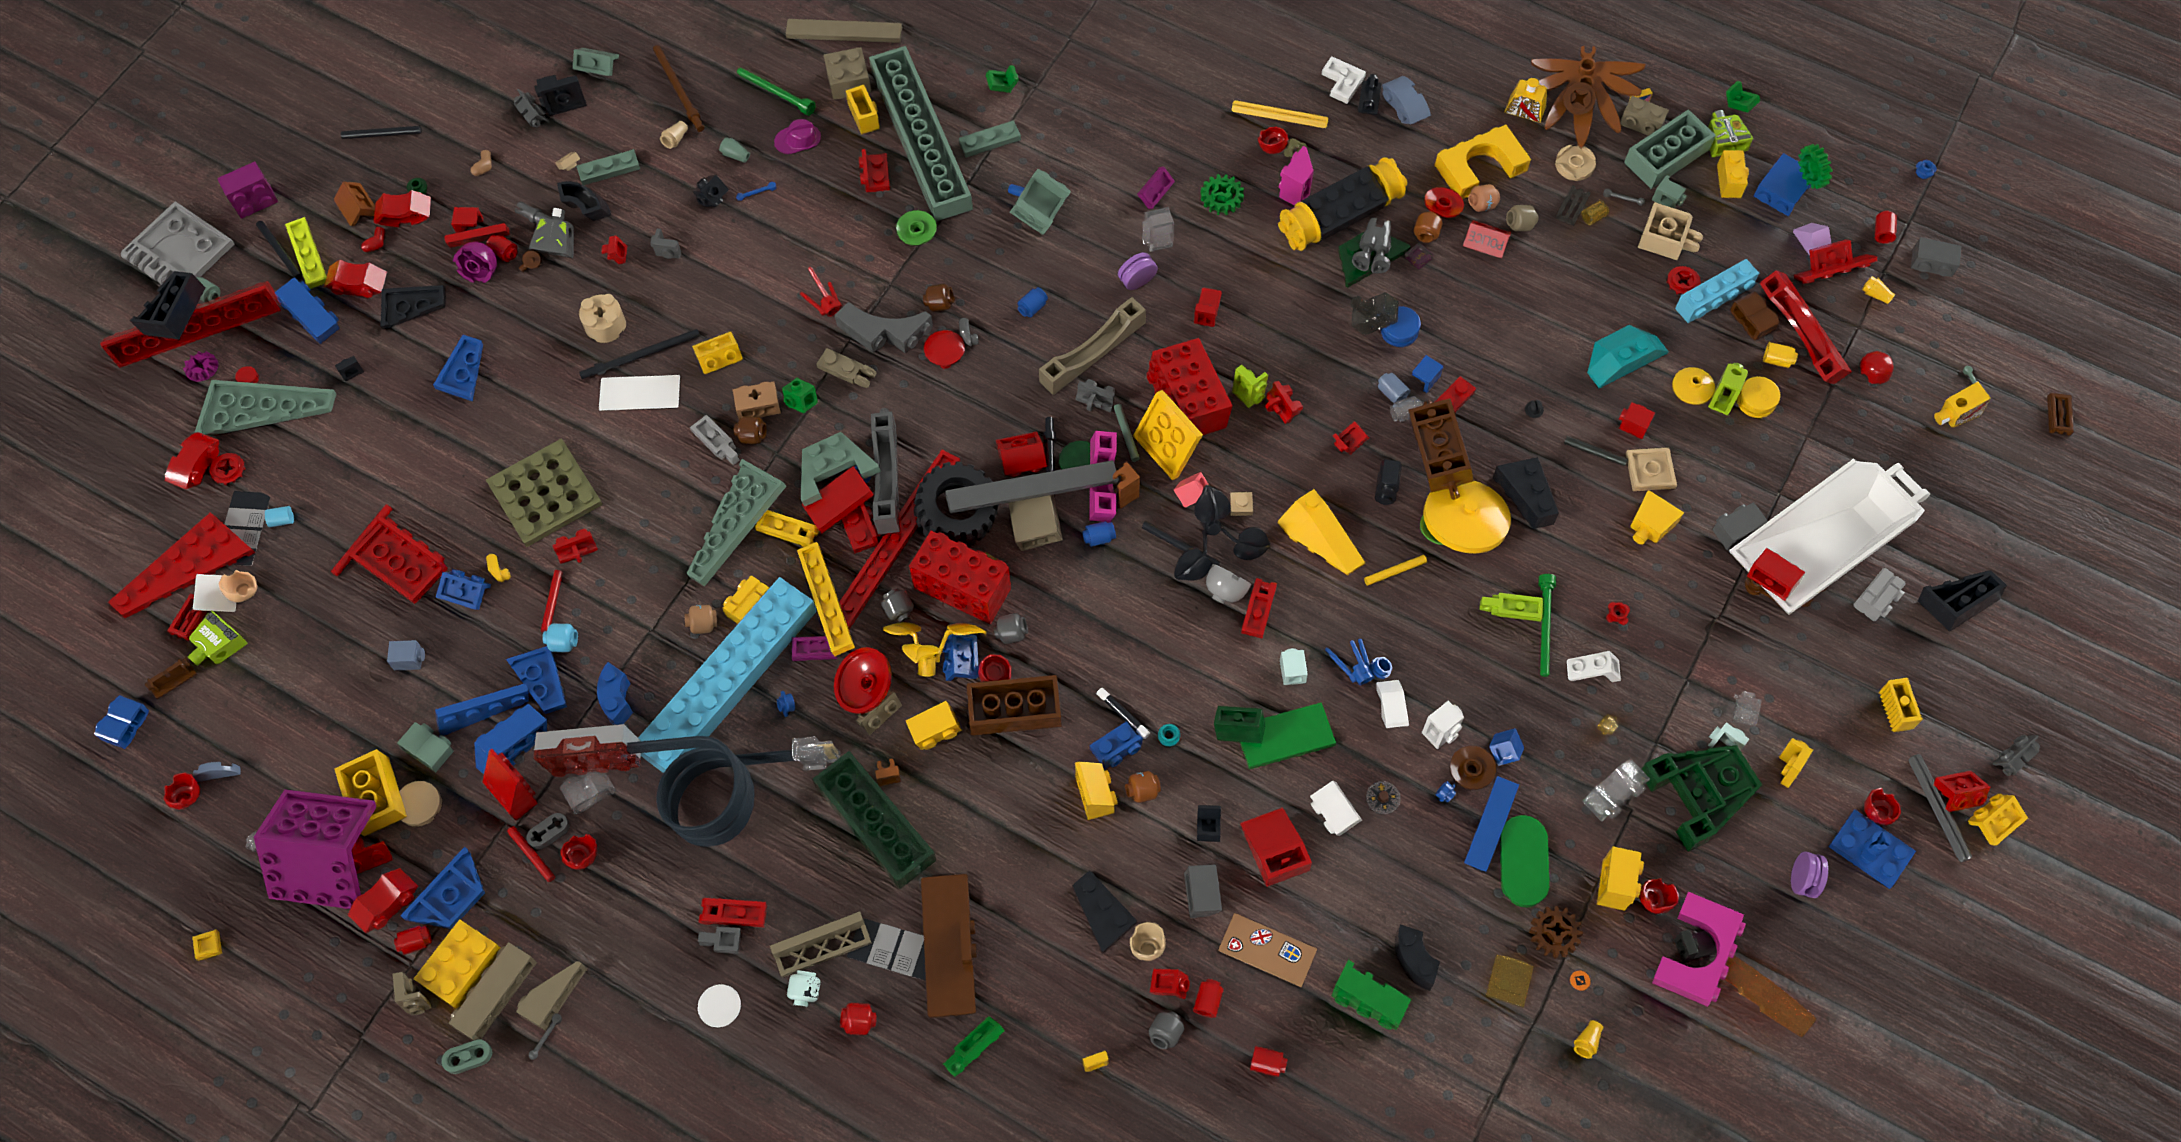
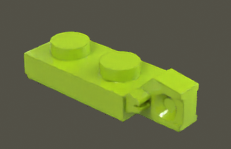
[1479,593,1543,622]

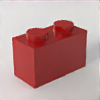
[1747,548,1805,601]

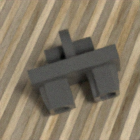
[1076,379,1115,412]

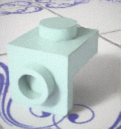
[1708,722,1749,751]

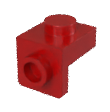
[1332,421,1369,455]

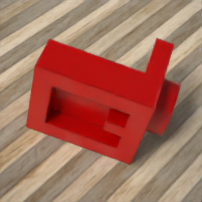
[1150,969,1190,999]

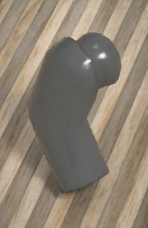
[959,318,979,346]

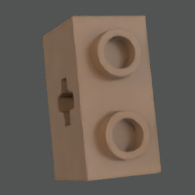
[733,382,781,419]

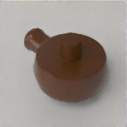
[519,250,542,272]

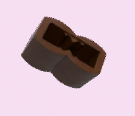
[1730,292,1779,340]

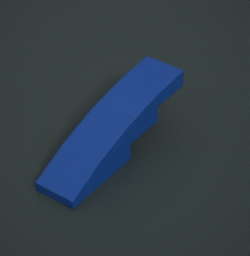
[1464,776,1519,872]

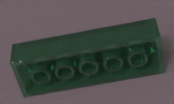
[813,751,937,889]

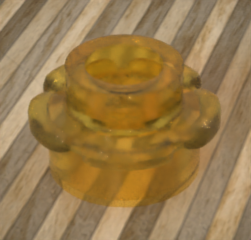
[1597,714,1618,735]

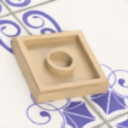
[1625,448,1677,491]

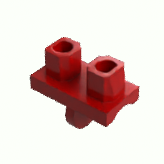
[1265,381,1303,424]
[553,528,598,564]

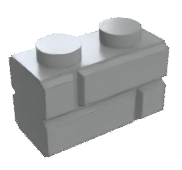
[1854,568,1906,621]

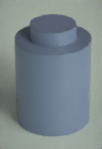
[1378,373,1411,405]

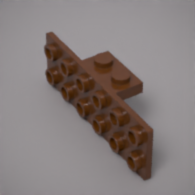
[921,874,977,1018]

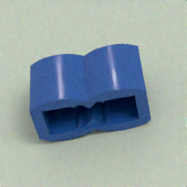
[94,695,149,749]

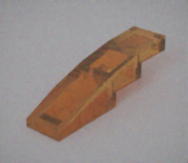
[1724,956,1816,1038]

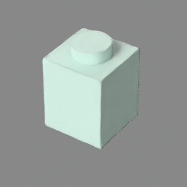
[1280,648,1308,685]

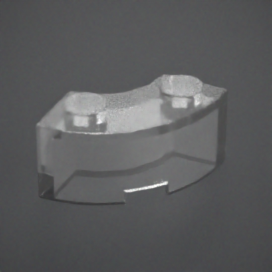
[1582,759,1650,822]

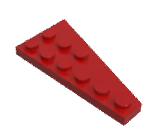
[108,512,255,618]

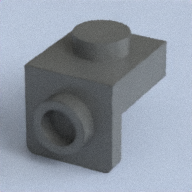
[651,228,681,259]

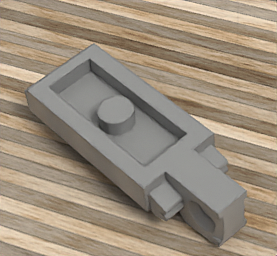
[690,415,740,465]

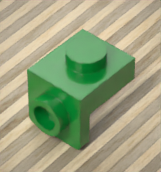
[986,65,1018,93]
[1726,81,1760,113]

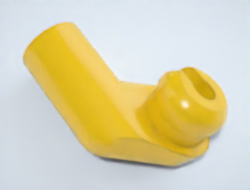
[486,554,511,582]

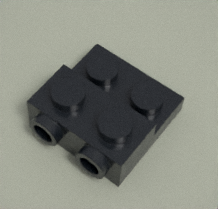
[534,75,587,116]

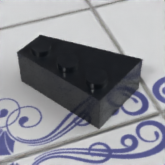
[130,271,206,340]
[1493,457,1559,529]
[1918,570,2007,632]

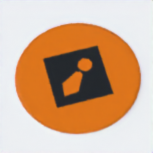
[1570,971,1590,991]

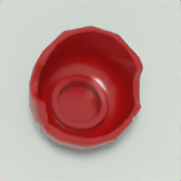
[1258,126,1288,154]
[1860,351,1894,384]
[978,654,1011,682]
[163,772,200,810]
[1864,788,1901,825]
[560,834,597,870]
[1639,878,1679,914]

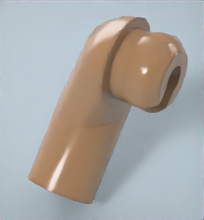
[470,150,492,176]

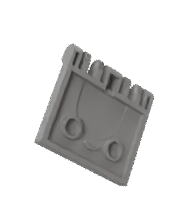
[121,201,235,285]

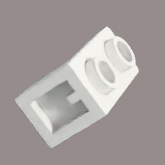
[1567,651,1621,682]

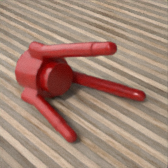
[800,267,842,317]

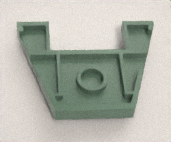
[801,432,881,507]

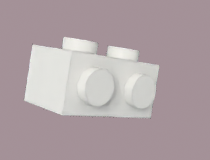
[1422,701,1464,749]
[1310,781,1362,836]

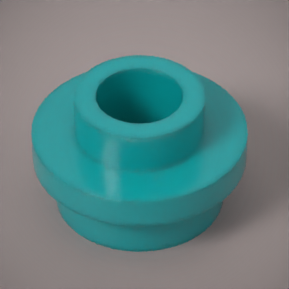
[1158,724,1181,746]

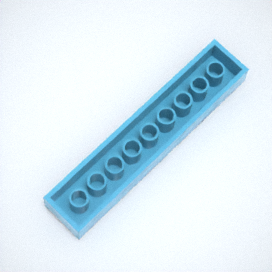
[638,577,817,773]

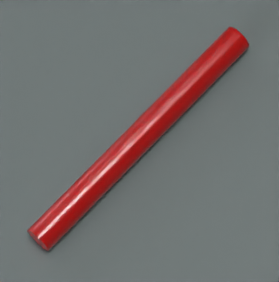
[331,504,393,577]

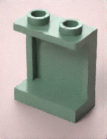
[1010,169,1071,235]

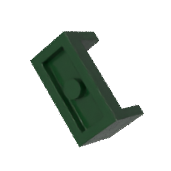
[1214,706,1265,744]

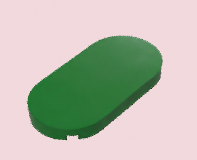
[1500,815,1550,908]

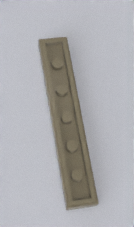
[786,19,902,43]

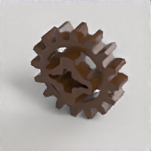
[1529,906,1583,959]

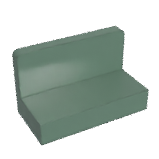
[573,48,619,76]

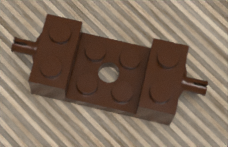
[1408,398,1473,500]

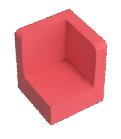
[1174,472,1209,507]

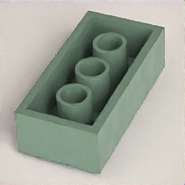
[1624,110,1716,189]

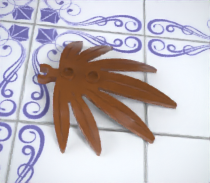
[1531,46,1646,149]

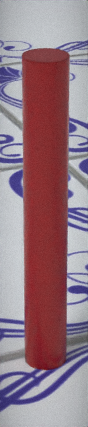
[541,570,563,632]
[507,826,555,882]

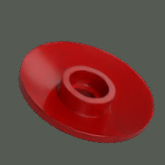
[1424,187,1464,218]

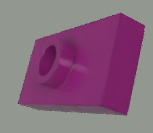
[1137,166,1175,209]
[792,636,838,661]

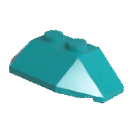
[1587,325,1669,388]

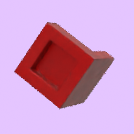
[451,207,483,233]

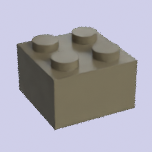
[823,47,871,100]

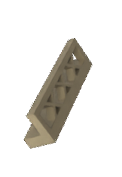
[770,912,872,978]

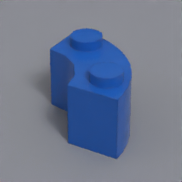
[597,662,633,725]

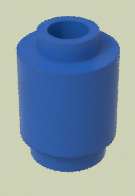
[1018,287,1048,317]
[1083,521,1116,547]

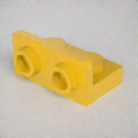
[692,331,743,374]
[1779,738,1813,788]
[1968,794,2028,845]

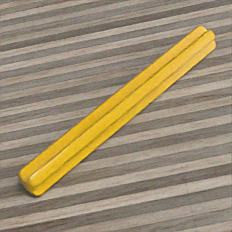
[1232,100,1328,128]

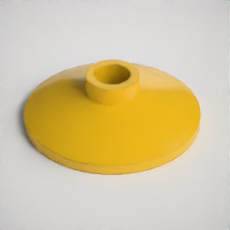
[1672,367,1715,405]

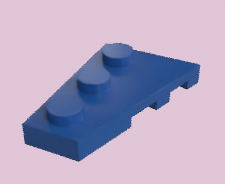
[433,335,483,402]
[506,646,567,714]

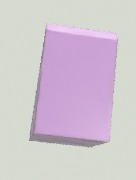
[1793,223,1831,256]

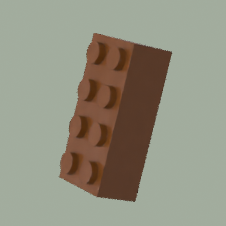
[967,675,1062,735]

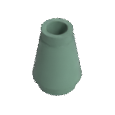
[719,137,750,163]

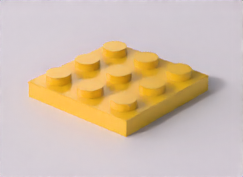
[1133,390,1203,480]

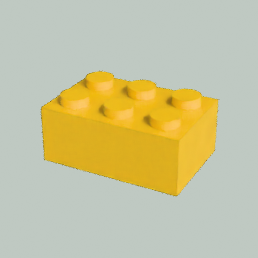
[334,749,407,836]
[414,919,501,1009]

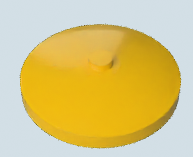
[1423,481,1511,553]

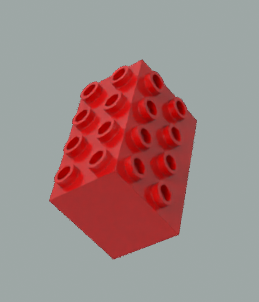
[1147,338,1233,435]
[909,531,1011,625]

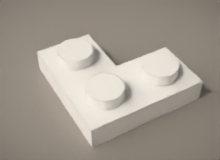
[1322,56,1366,104]

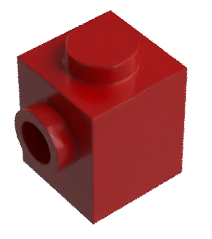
[1619,402,1655,439]

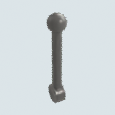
[1603,189,1645,206]
[529,1014,562,1060]

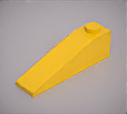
[1278,489,1365,575]

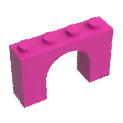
[1652,892,1746,1007]

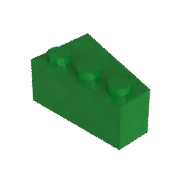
[1331,959,1411,1030]

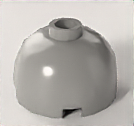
[1206,564,1251,604]

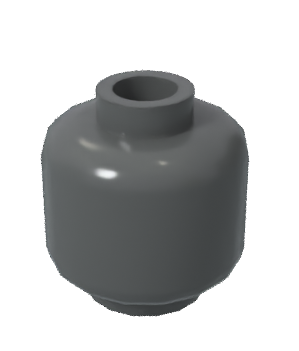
[881,588,914,622]
[994,613,1028,645]
[1149,1012,1184,1049]

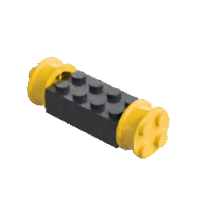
[1278,157,1408,251]

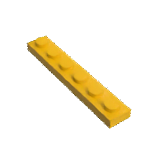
[797,542,855,657]

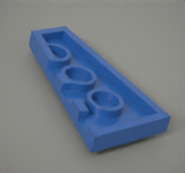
[435,683,529,736]

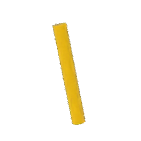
[1364,555,1427,586]

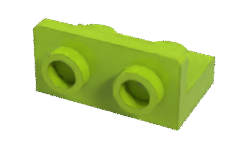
[1232,365,1268,408]

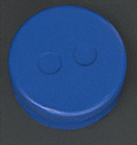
[1381,306,1421,347]

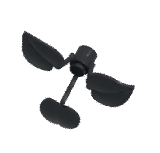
[1174,485,1271,581]

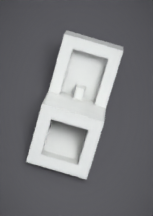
[1377,680,1409,728]

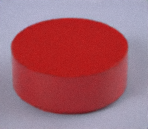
[235,366,259,383]

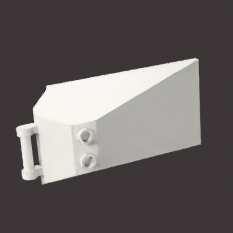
[1729,459,1930,615]

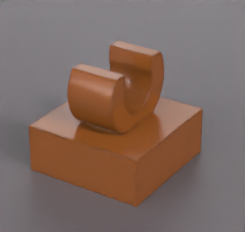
[875,758,901,786]

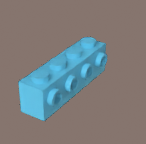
[1675,259,1760,323]

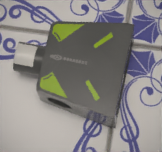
[529,208,574,258]

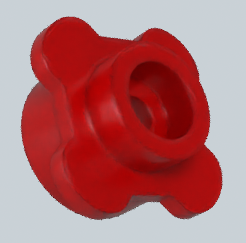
[1606,602,1630,625]

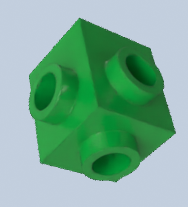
[782,378,818,414]

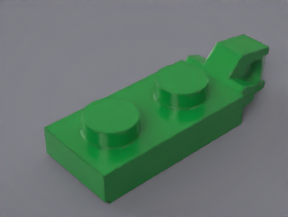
[943,1016,1005,1077]

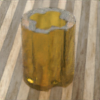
[1581,200,1609,225]

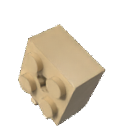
[1638,202,1703,260]

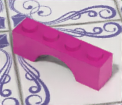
[1089,431,1117,522]

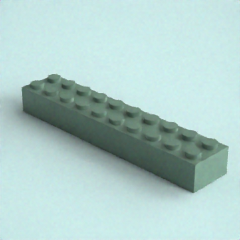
[869,46,973,222]

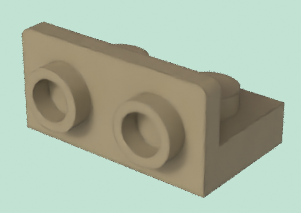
[392,972,431,1015]

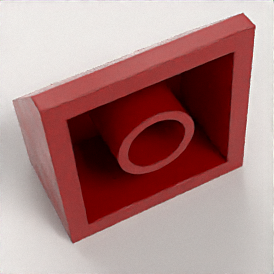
[996,431,1047,477]

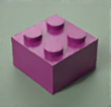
[217,161,278,219]

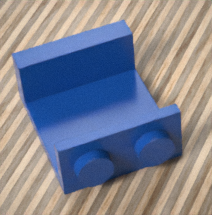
[1754,153,1811,216]

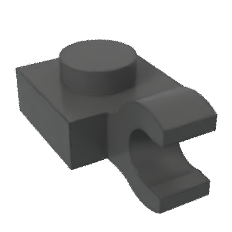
[698,927,741,954]

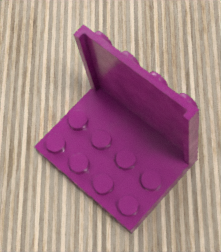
[253,789,376,909]

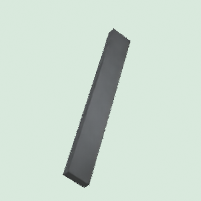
[945,460,1119,513]

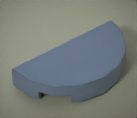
[193,762,241,782]

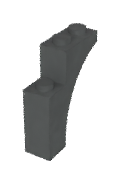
[835,302,933,353]

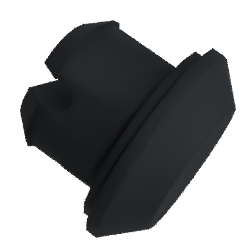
[1525,400,1544,418]

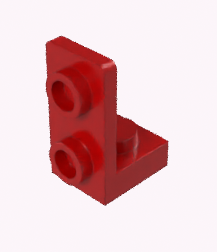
[1194,288,1222,327]

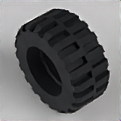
[914,462,999,547]

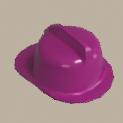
[774,119,821,154]

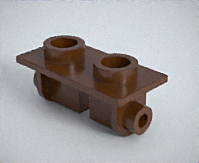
[144,657,197,699]

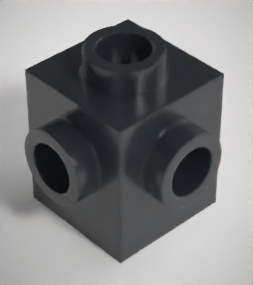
[692,174,729,207]

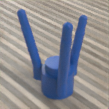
[1325,639,1375,685]

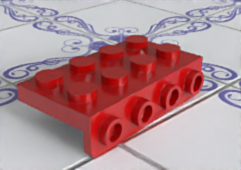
[349,515,448,604]

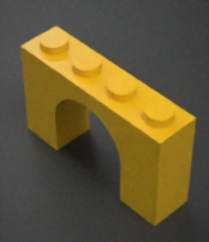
[1435,125,1531,199]

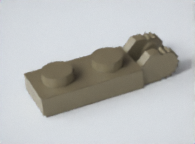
[817,348,876,388]

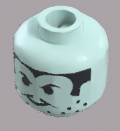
[787,970,821,1007]

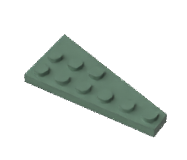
[194,380,336,436]
[687,459,787,586]

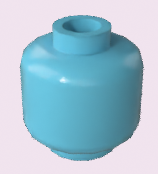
[543,623,578,652]

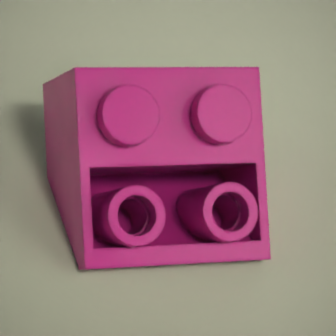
[1279,146,1314,205]

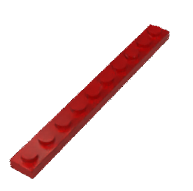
[839,450,960,630]

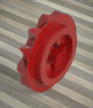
[1667,266,1701,295]
[210,453,246,486]

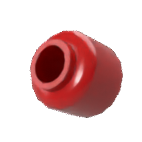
[840,1003,876,1035]

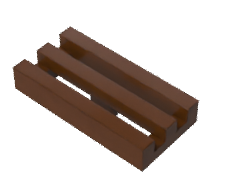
[2047,393,2074,435]

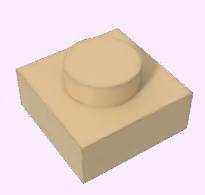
[555,152,580,171]
[1230,492,1253,516]

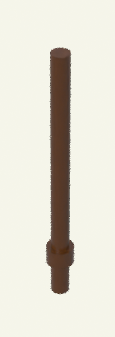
[653,45,704,132]

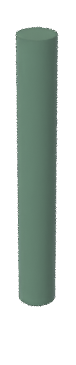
[1114,404,1140,462]

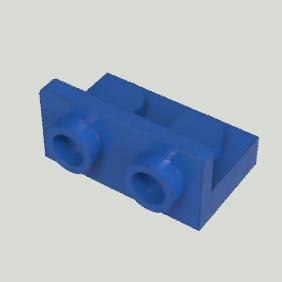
[436,569,491,610]
[942,634,979,681]
[1090,721,1143,769]

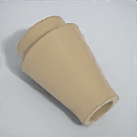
[660,121,688,148]

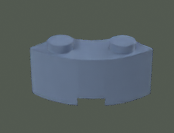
[1382,76,1431,124]

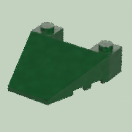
[1639,745,1762,852]

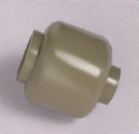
[1506,205,1538,231]

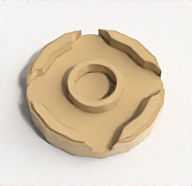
[1555,145,1596,181]
[399,781,442,827]

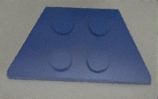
[401,847,485,929]

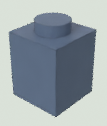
[387,640,425,671]

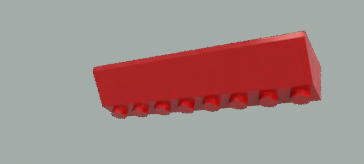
[100,281,281,368]

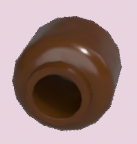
[923,283,955,312]
[734,416,767,444]

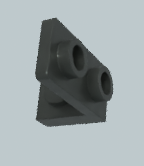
[1674,929,1717,963]

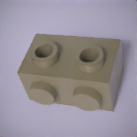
[1620,96,1669,136]

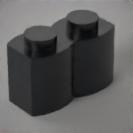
[1375,459,1402,505]

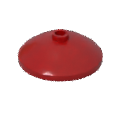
[834,647,891,714]

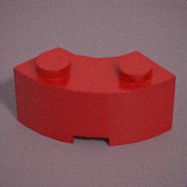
[374,190,431,227]
[324,260,387,298]
[165,432,219,489]
[348,868,418,933]

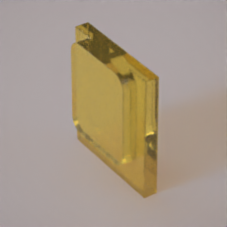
[1486,955,1534,1008]

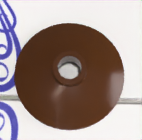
[1450,746,1496,790]

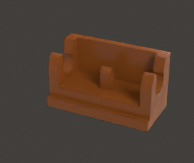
[1113,462,1140,509]

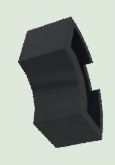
[557,181,611,221]
[1395,924,1440,991]

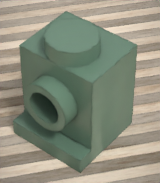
[1652,175,1687,209]

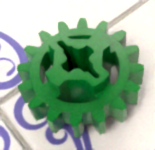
[1798,144,1833,189]
[1201,174,1244,215]

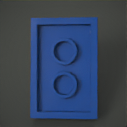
[1828,809,1916,889]

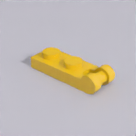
[755,510,819,547]

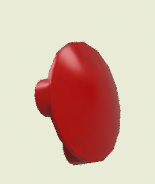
[924,330,965,369]

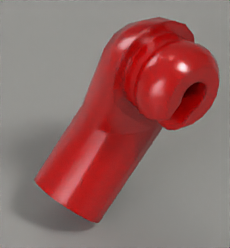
[361,227,385,253]

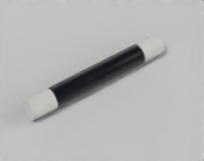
[1096,688,1150,739]

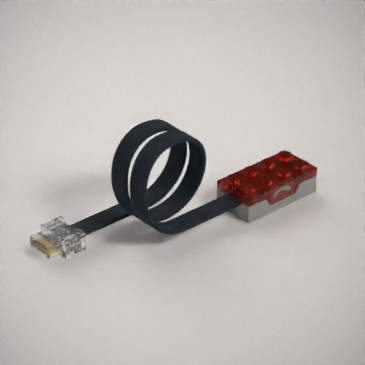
[533,724,840,847]

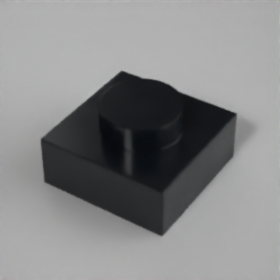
[335,356,364,382]

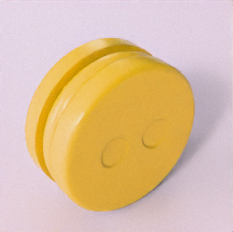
[1737,376,1780,418]

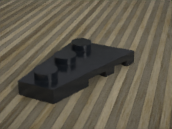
[381,285,446,330]
[1072,870,1137,954]

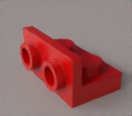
[859,149,890,193]
[841,503,881,554]
[1933,771,1991,812]

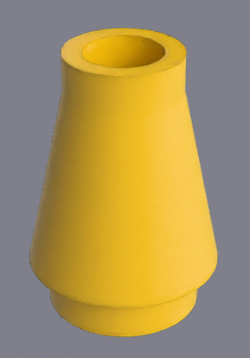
[1862,276,1895,304]
[1574,1020,1603,1058]

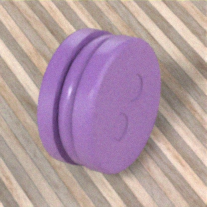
[1118,252,1158,290]
[1791,852,1828,898]

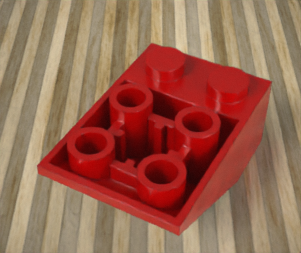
[482,749,538,821]
[1240,807,1312,887]

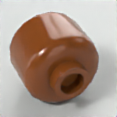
[1414,211,1443,243]
[1125,771,1161,803]

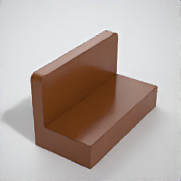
[334,182,375,226]

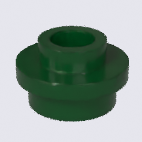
[407,178,427,195]

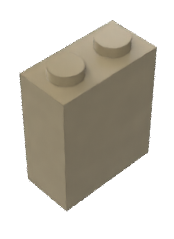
[1009,494,1063,551]

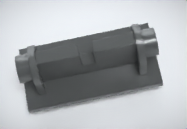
[514,89,549,127]
[1992,735,2040,776]

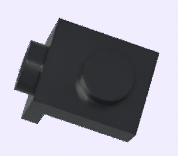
[1197,805,1221,842]

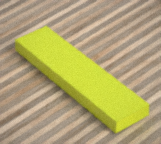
[285,217,327,289]

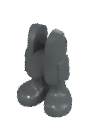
[1352,218,1391,274]

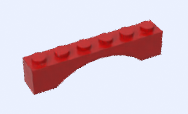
[1760,270,1852,384]

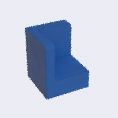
[1412,355,1443,393]
[1489,728,1524,766]

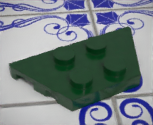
[1338,232,1411,288]

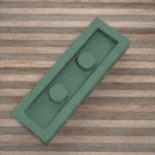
[959,120,1021,158]
[577,149,640,185]

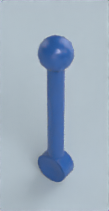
[736,182,776,201]

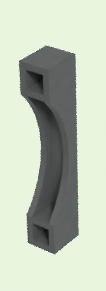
[871,411,900,534]

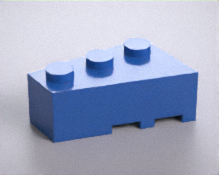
[274,277,340,344]
[474,704,547,774]

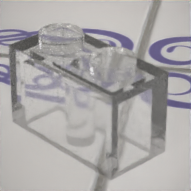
[1142,207,1174,252]

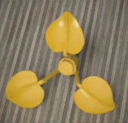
[883,622,986,677]

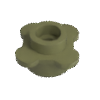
[1284,138,1307,157]

